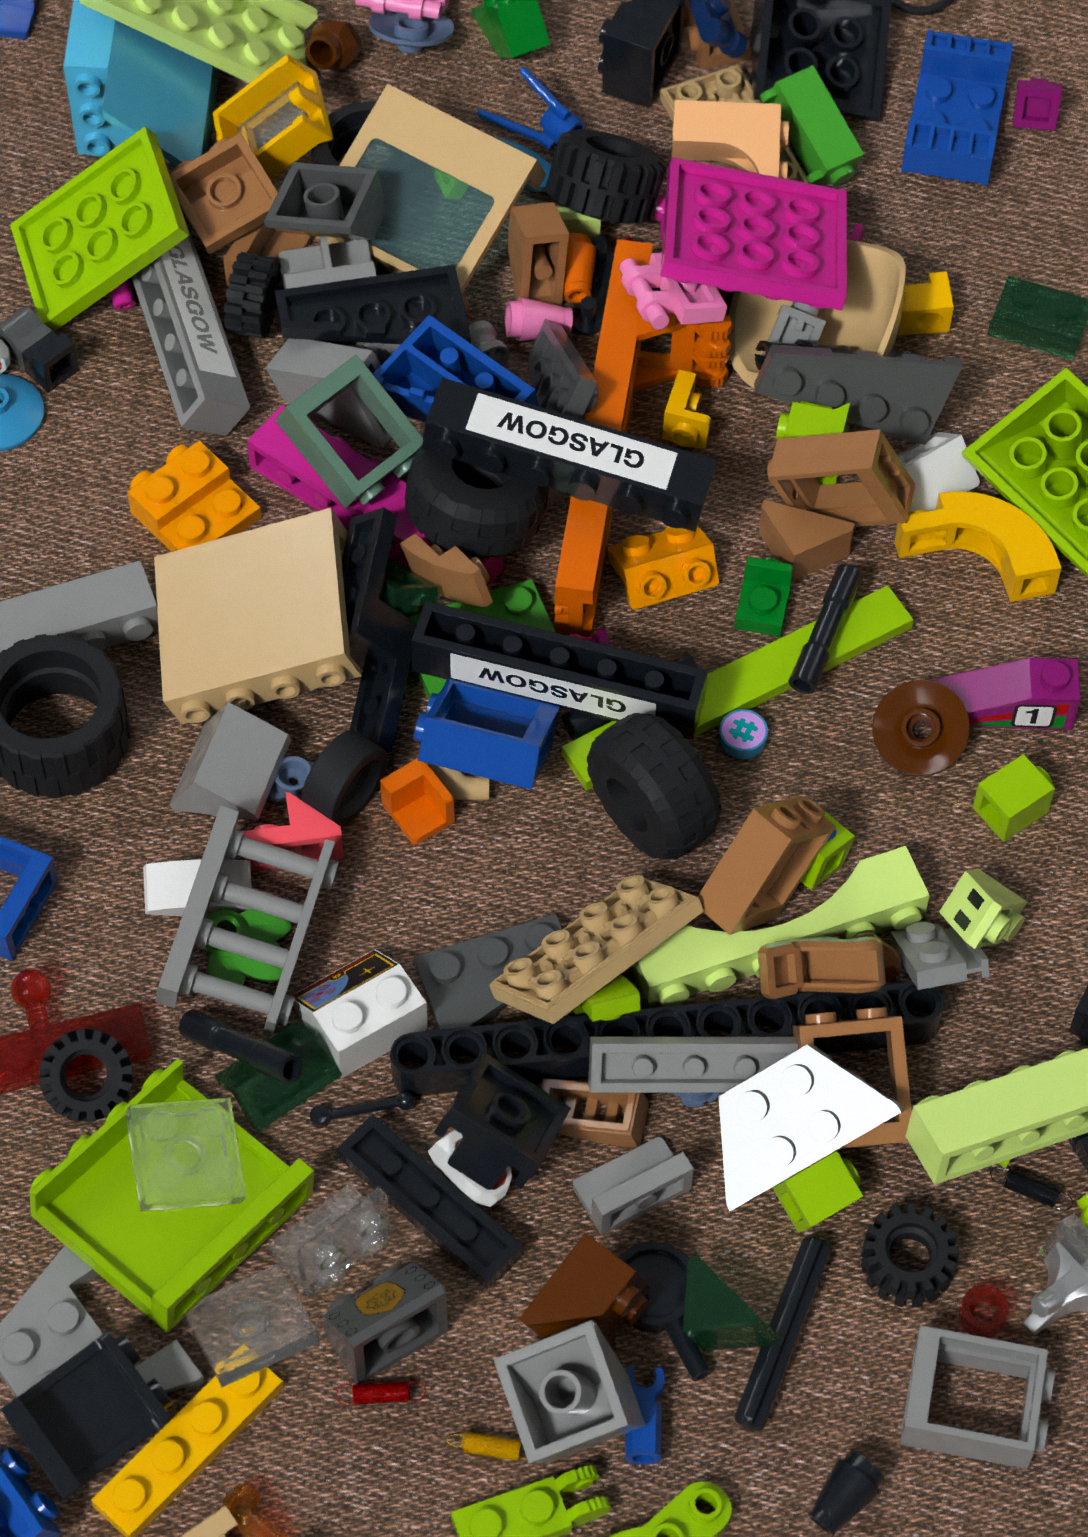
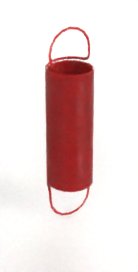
[335,1381,426,1405]

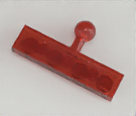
[0,969,152,1094]

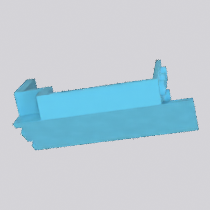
[63,0,219,166]

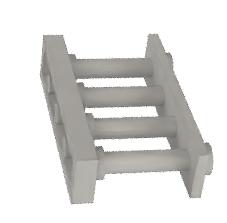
[155,805,339,1039]

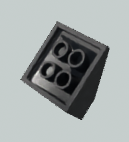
[750,0,891,122]

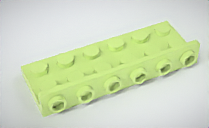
[80,0,318,103]

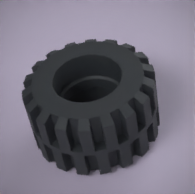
[546,130,667,224]

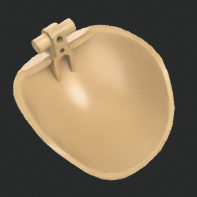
[728,240,906,389]

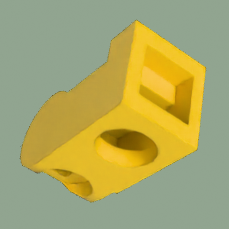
[897,271,954,336]

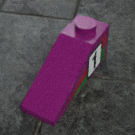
[928,658,1080,730]

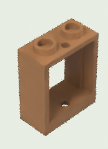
[767,429,916,527]
[697,796,836,935]
[793,1007,912,1149]

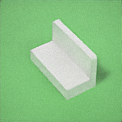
[897,432,980,513]

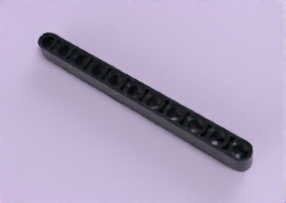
[390,982,944,1096]

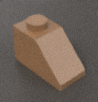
[507,202,569,306]

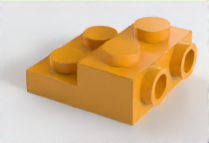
[127,440,262,552]

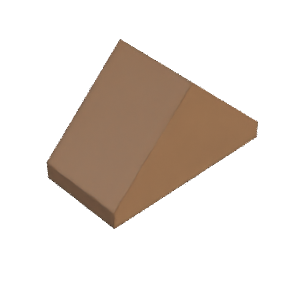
[759,499,855,581]

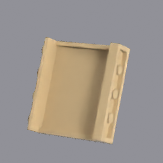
[154,508,362,724]

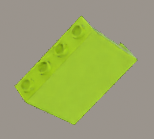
[29,1058,314,1333]

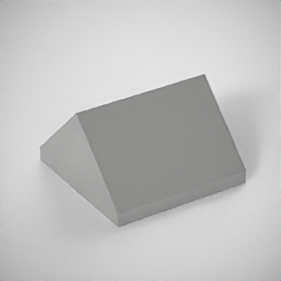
[169,702,291,820]

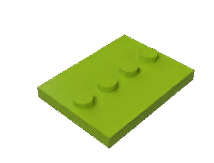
[10,126,190,332]

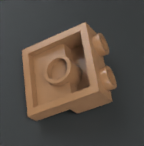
[169,132,278,254]

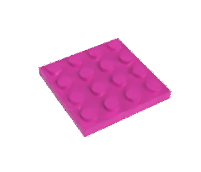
[660,157,847,310]

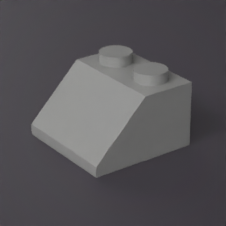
[493,1320,646,1464]

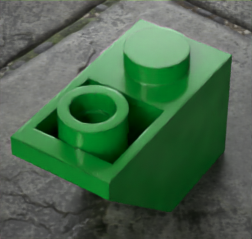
[471,0,551,58]

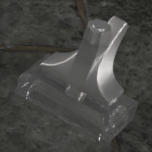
[1023,1213,1088,1335]

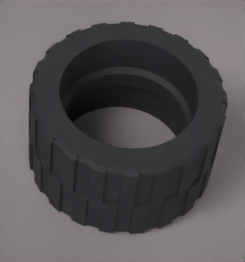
[0,634,130,798]

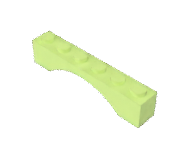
[629,846,930,1009]

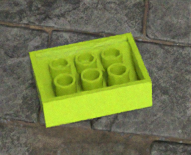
[962,367,1088,578]

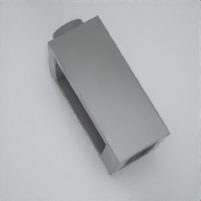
[899,1325,1055,1469]

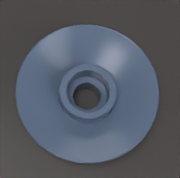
[369,11,454,53]

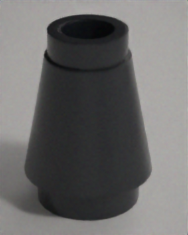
[808,1451,885,1536]

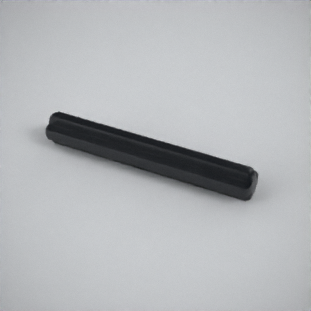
[734,1237,832,1431]

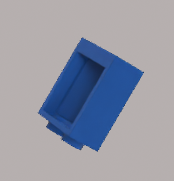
[414,678,560,790]
[0,836,58,961]

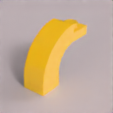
[894,491,1062,602]

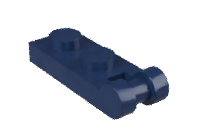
[688,0,747,58]

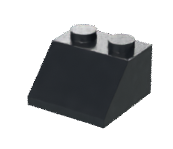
[598,0,685,108]

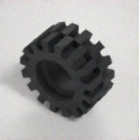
[224,252,281,339]
[39,1028,133,1122]
[861,1203,959,1308]

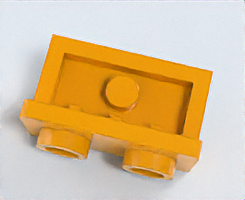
[607,525,719,610]

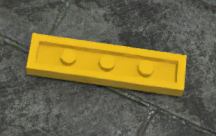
[91,1347,284,1537]

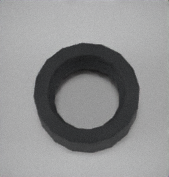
[301,730,387,827]

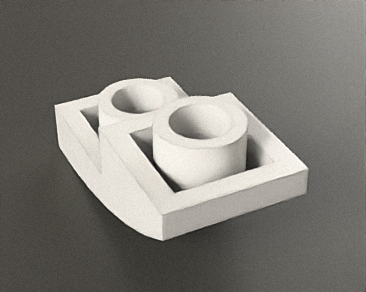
[143,859,252,916]

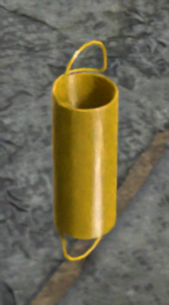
[447,1431,527,1461]

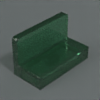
[215,1022,342,1131]

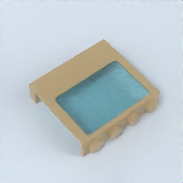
[315,84,546,312]

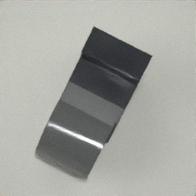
[0,307,79,393]

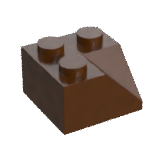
[519,1232,651,1351]

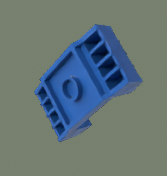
[901,30,1013,186]

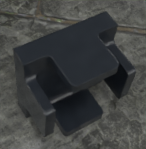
[433,1052,571,1190]

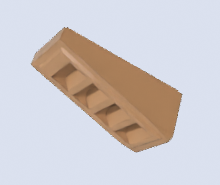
[541,1079,649,1148]

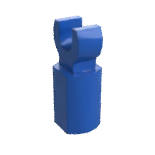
[625,1367,665,1464]

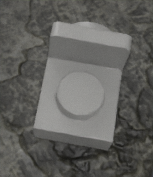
[762,301,826,355]

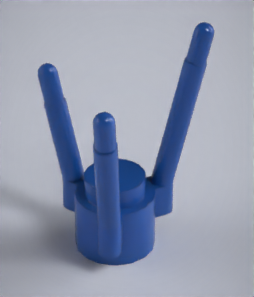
[477,67,586,151]

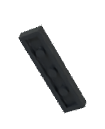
[336,1114,523,1290]

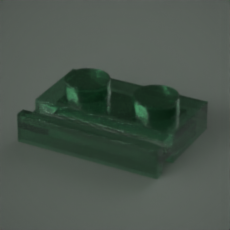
[988,275,1088,360]

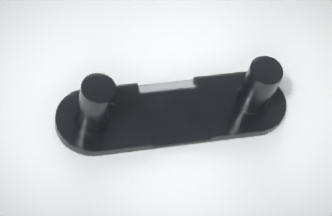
[572,235,614,336]

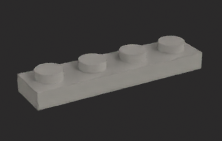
[588,1037,798,1093]

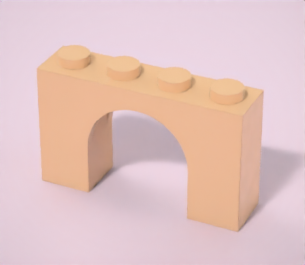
[672,100,789,179]

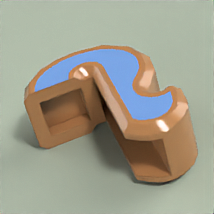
[758,936,886,999]

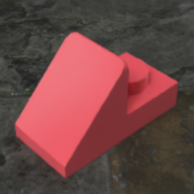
[243,792,344,872]

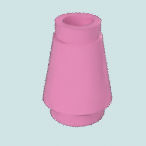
[505,297,573,342]

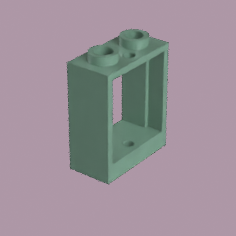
[275,354,423,509]

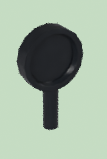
[619,1241,712,1382]

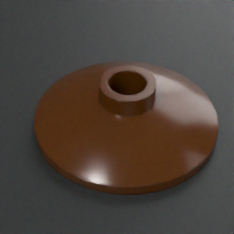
[872,680,970,776]

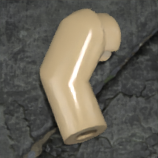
[427,763,489,800]

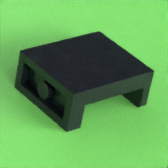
[0,1331,173,1499]

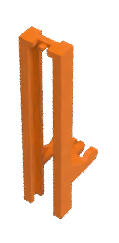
[554,239,733,637]

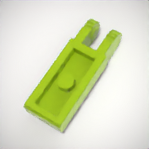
[451,1465,612,1537]

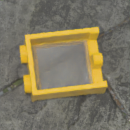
[212,54,333,180]

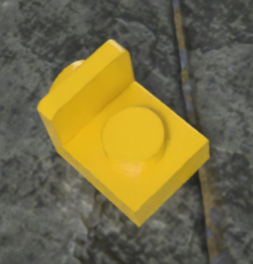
[662,369,711,449]

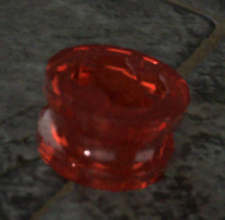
[959,1285,1009,1338]

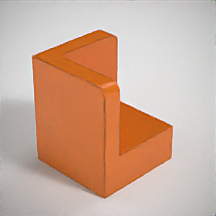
[380,758,455,845]

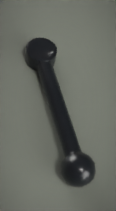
[310,1090,416,1128]

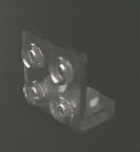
[268,1182,390,1298]

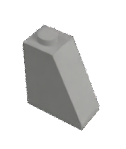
[266,339,407,448]

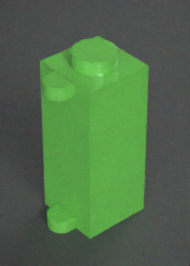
[760,66,864,186]

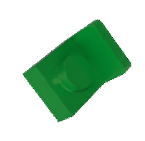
[734,557,793,637]

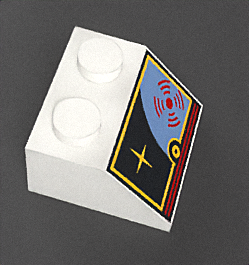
[292,949,428,1079]

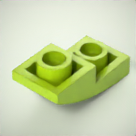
[572,974,641,1022]

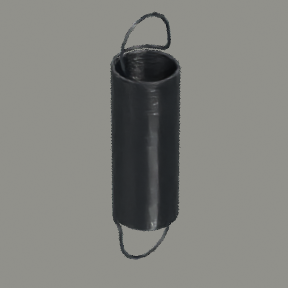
[990,1167,1073,1210]

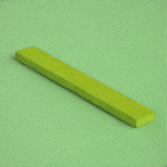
[561,585,914,791]

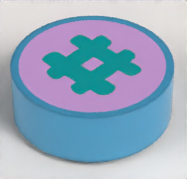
[719,709,768,759]

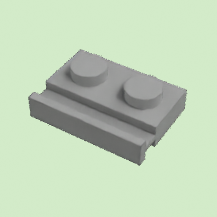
[891,922,990,990]

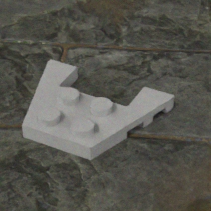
[0,1246,205,1398]

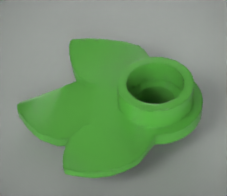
[204,909,292,985]

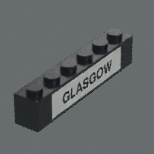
[422,377,717,532]
[412,601,708,741]

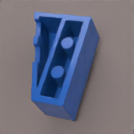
[373,315,538,422]

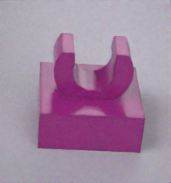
[1012,77,1062,131]

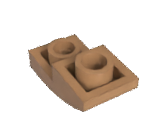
[400,533,493,607]

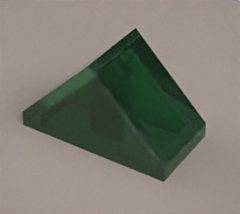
[683,1254,780,1351]

